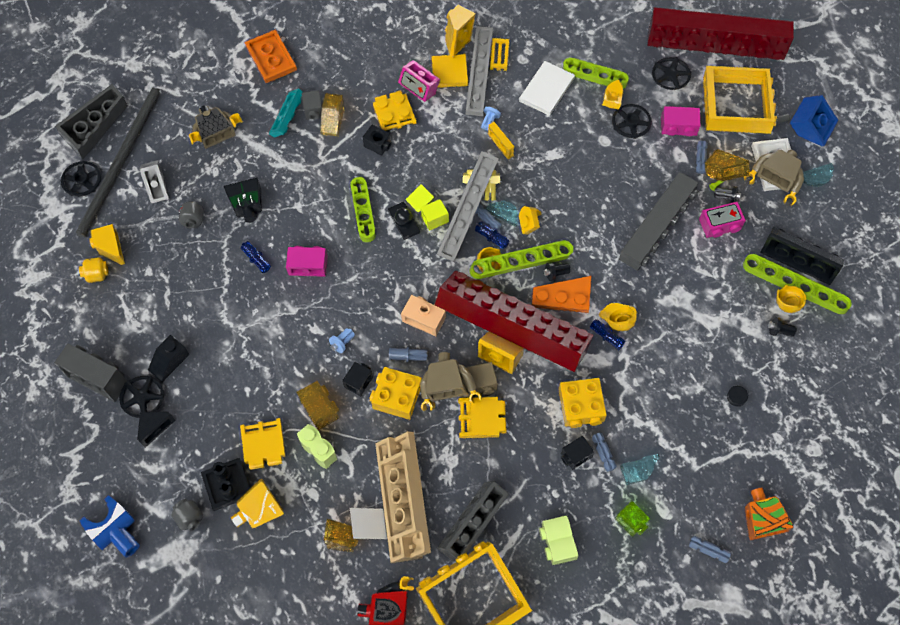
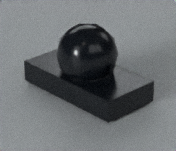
[388,202,420,240]

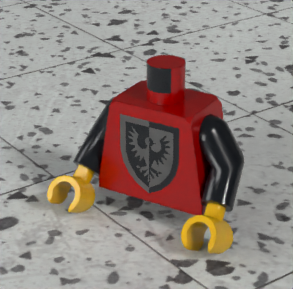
[357,576,414,625]

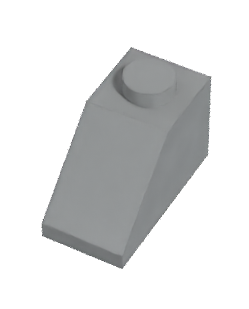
[140,160,169,204]

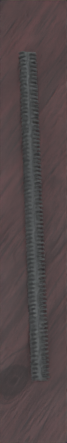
[75,87,161,237]

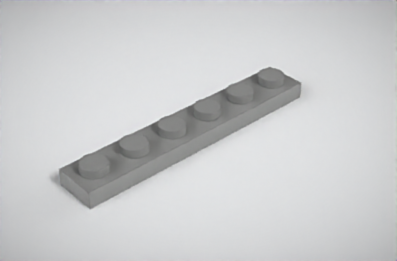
[466,26,493,116]
[437,151,499,262]

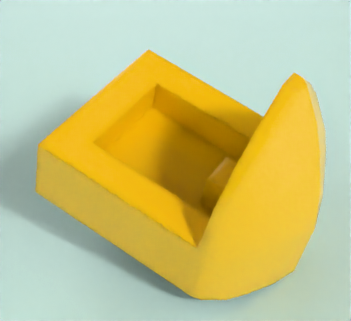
[602,80,623,110]
[519,206,542,234]

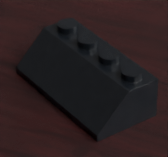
[760,227,844,285]

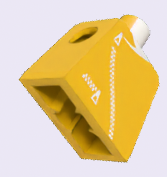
[231,479,284,528]

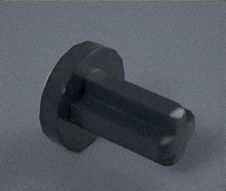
[714,186,741,203]
[544,262,570,281]
[768,317,797,337]

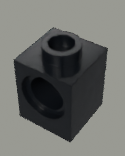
[362,124,392,156]
[342,362,373,397]
[561,435,594,470]

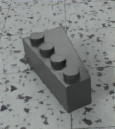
[55,84,127,159]

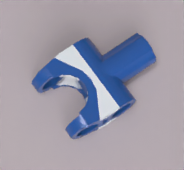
[80,495,140,558]

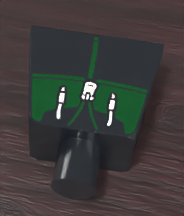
[224,177,262,223]

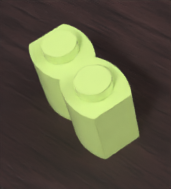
[297,424,337,469]
[539,516,578,565]

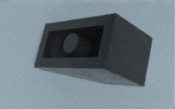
[148,335,190,382]

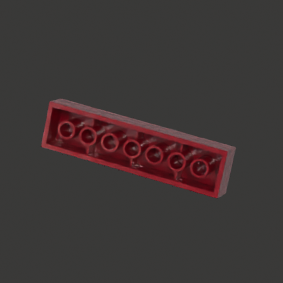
[647,7,794,60]
[435,270,594,372]

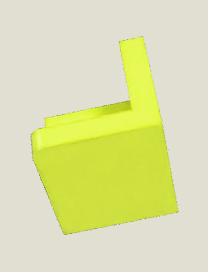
[406,184,435,212]
[421,199,449,231]

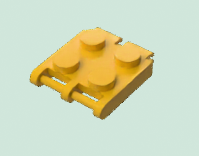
[373,90,416,131]
[458,397,506,438]
[240,418,286,470]

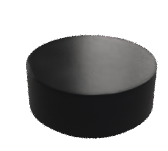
[727,386,748,407]

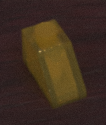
[320,93,345,136]
[705,149,750,181]
[323,519,359,552]

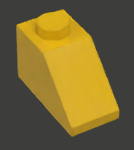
[89,224,125,265]

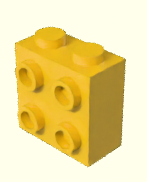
[369,367,422,420]
[558,378,607,428]

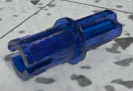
[475,221,510,249]
[241,241,271,273]
[590,319,627,351]

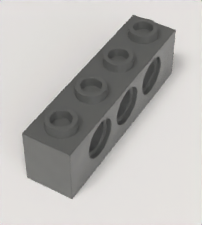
[437,481,509,562]

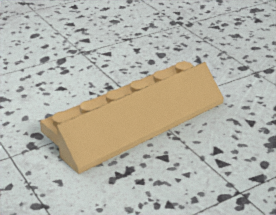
[375,431,431,563]

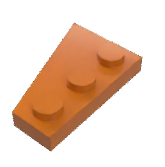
[532,276,591,313]

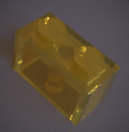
[296,381,339,430]

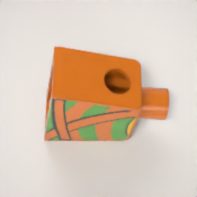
[745,488,793,541]

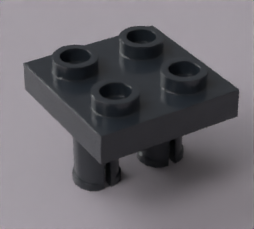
[201,458,250,511]

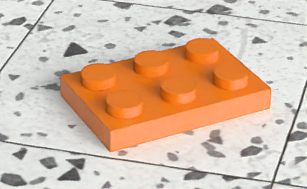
[244,29,297,83]

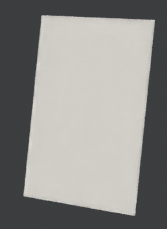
[350,508,387,539]

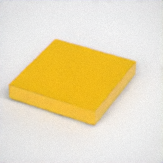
[432,54,468,88]

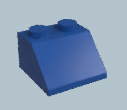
[790,95,838,146]

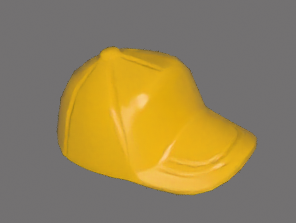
[598,303,637,331]

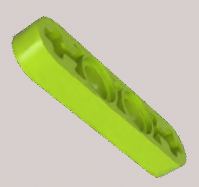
[563,58,629,89]
[351,177,376,242]

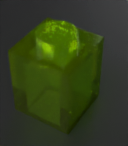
[615,501,650,537]

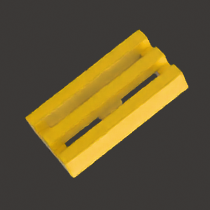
[490,38,509,71]
[488,122,515,159]

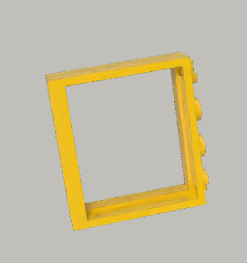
[703,66,777,134]
[416,541,532,625]

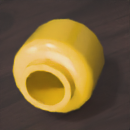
[79,257,109,283]

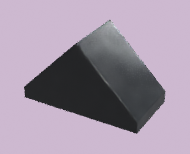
[137,411,176,448]

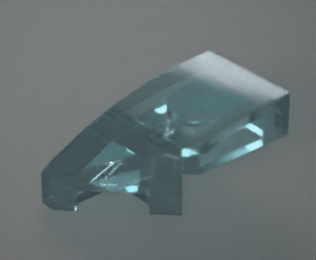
[620,454,660,485]

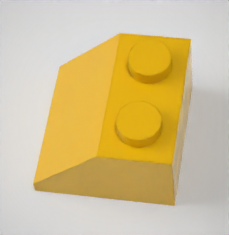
[445,5,475,58]
[478,331,524,374]

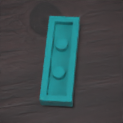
[269,88,303,138]

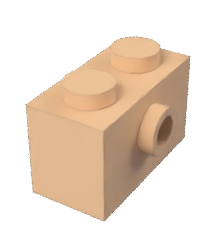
[401,295,446,337]

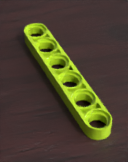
[469,240,573,279]
[743,254,852,314]

